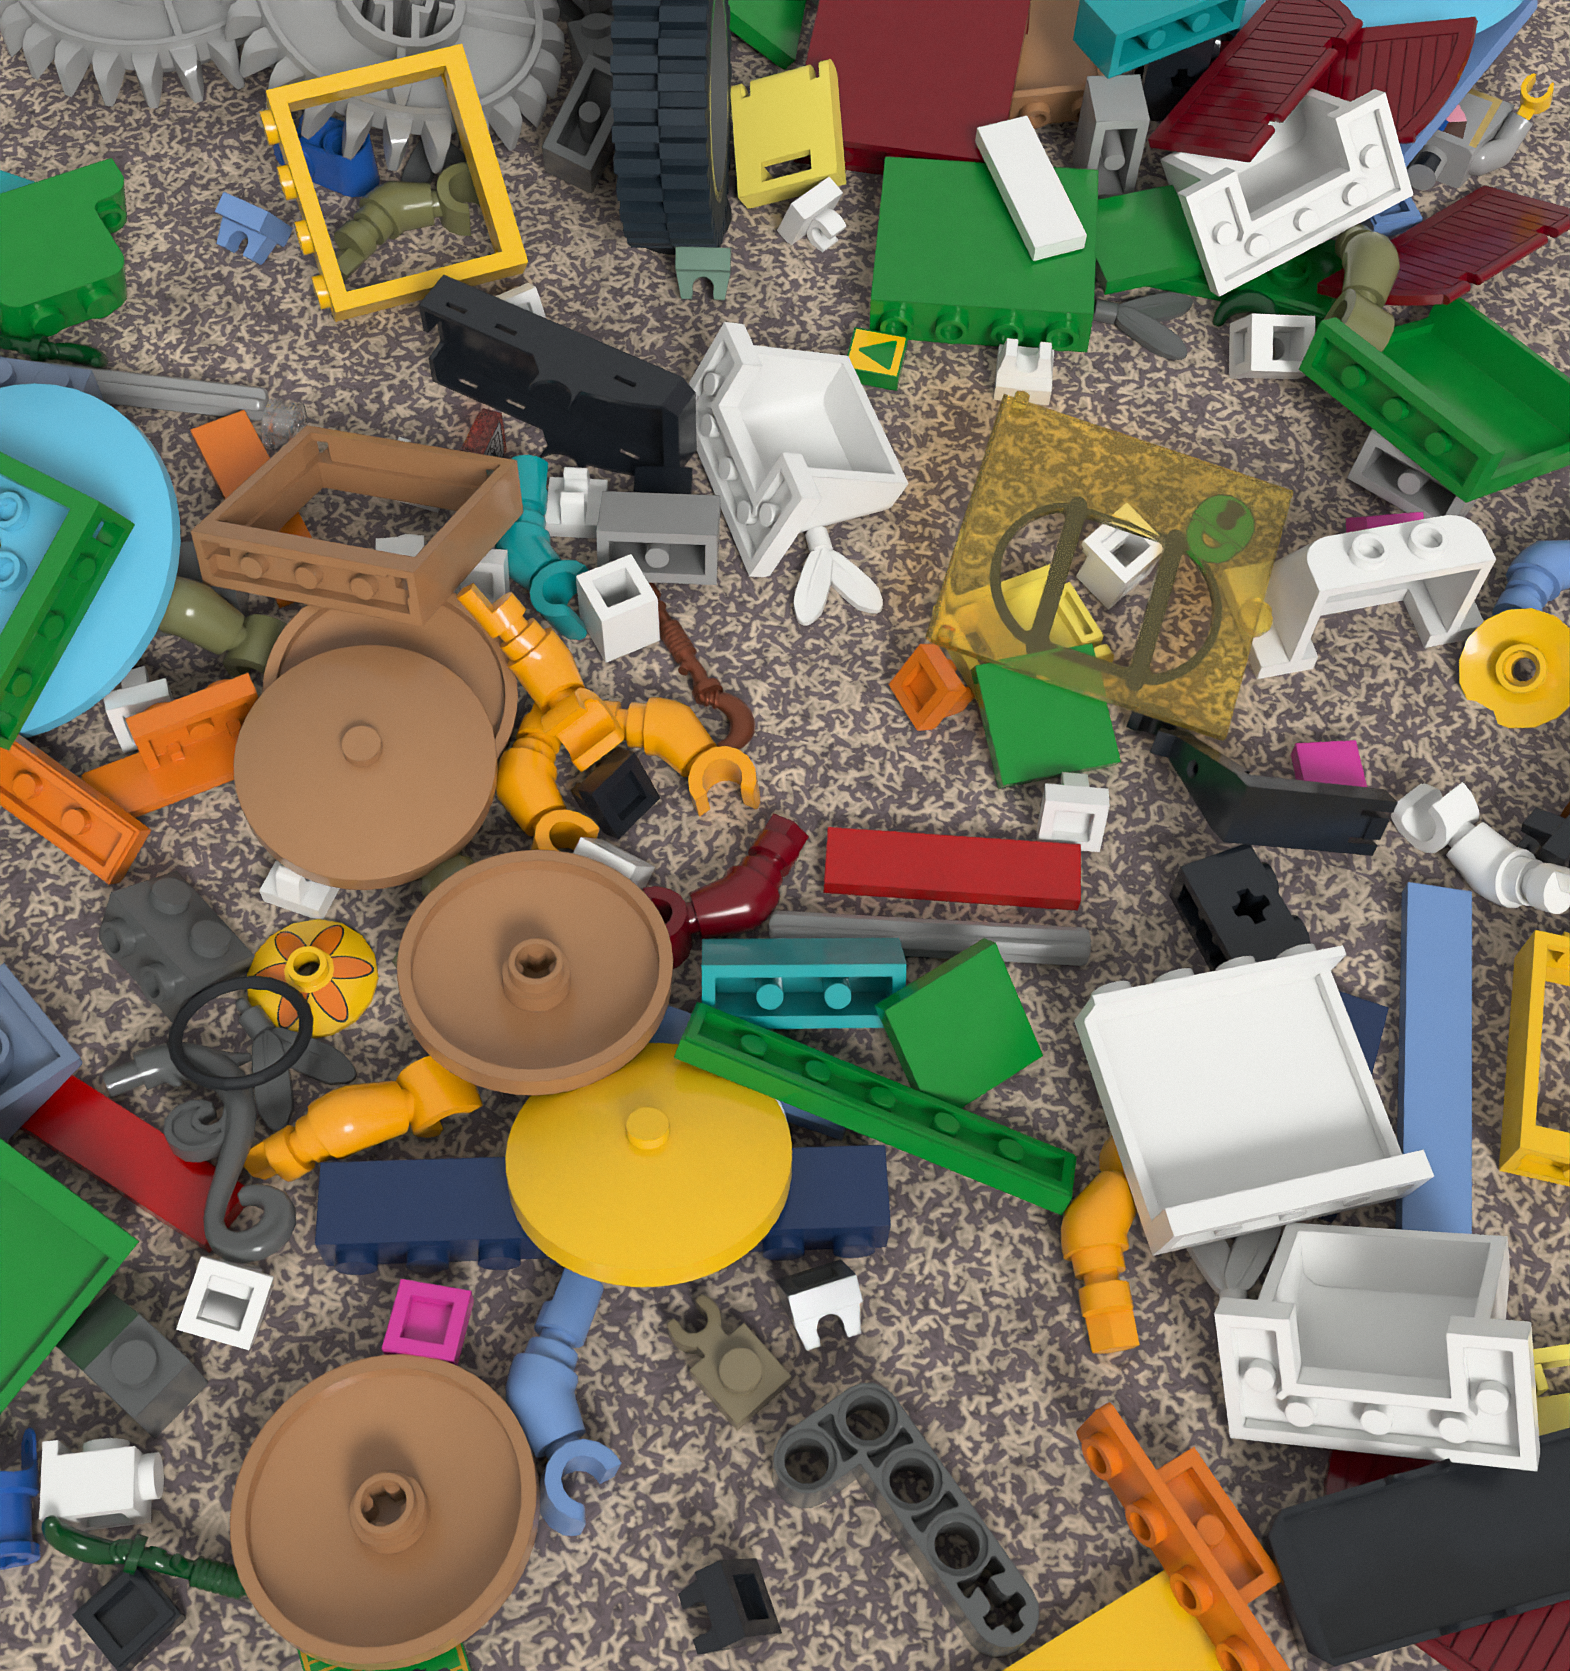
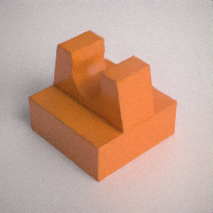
[888,644,975,731]

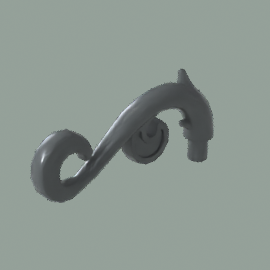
[102,1042,296,1263]

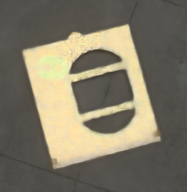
[925,391,1293,741]

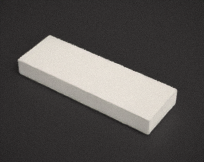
[975,116,1087,261]

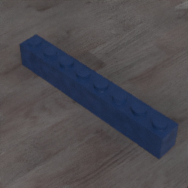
[315,1145,891,1275]

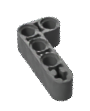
[772,1383,1039,1658]

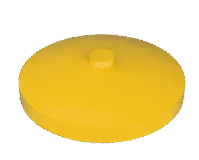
[505,1043,792,1287]

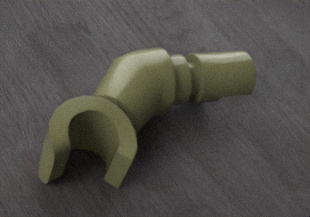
[334,162,480,281]
[1323,224,1400,352]
[159,576,287,678]

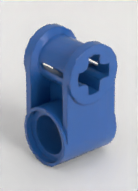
[273,113,380,197]

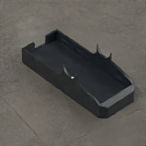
[419,275,697,476]
[1261,1428,1570,1669]

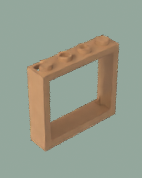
[191,425,524,627]

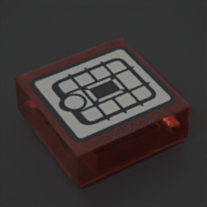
[460,408,507,458]

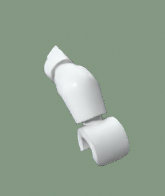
[1391,782,1570,914]

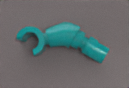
[495,455,590,640]

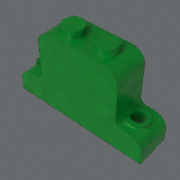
[0,158,127,340]

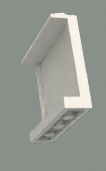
[1074,944,1434,1256]

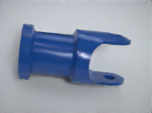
[0,1428,41,1570]

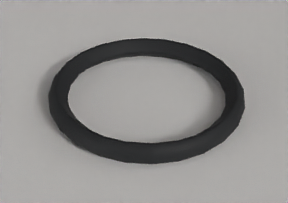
[168,976,314,1091]

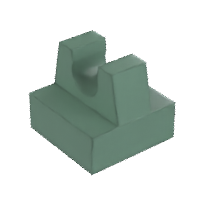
[675,247,731,301]

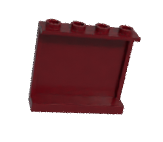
[794,0,1031,175]

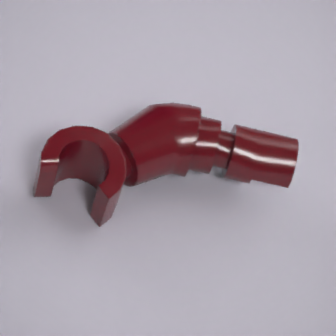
[643,813,809,969]

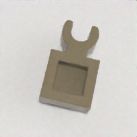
[667,1294,792,1430]

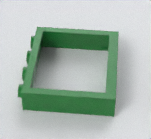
[0,452,135,750]

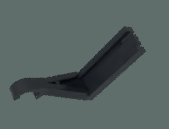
[1126,704,1398,856]

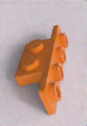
[81,673,259,818]
[1076,1402,1291,1671]

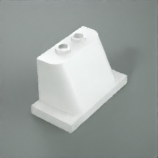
[1160,88,1413,297]
[689,322,909,577]
[1218,515,1496,679]
[1214,1223,1540,1471]

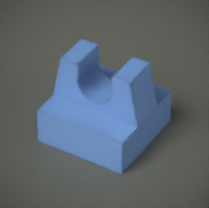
[215,192,293,265]

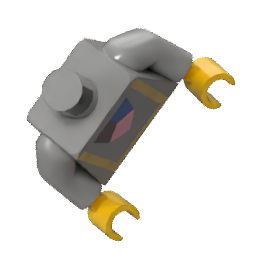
[1406,73,1554,190]

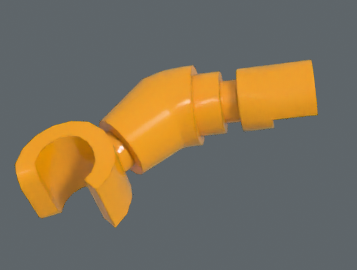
[456,583,624,772]
[602,697,760,817]
[496,702,600,851]
[244,1056,483,1182]
[1060,1135,1140,1354]

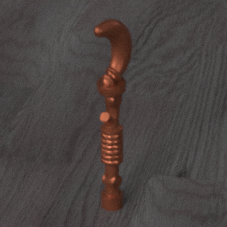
[649,583,755,750]

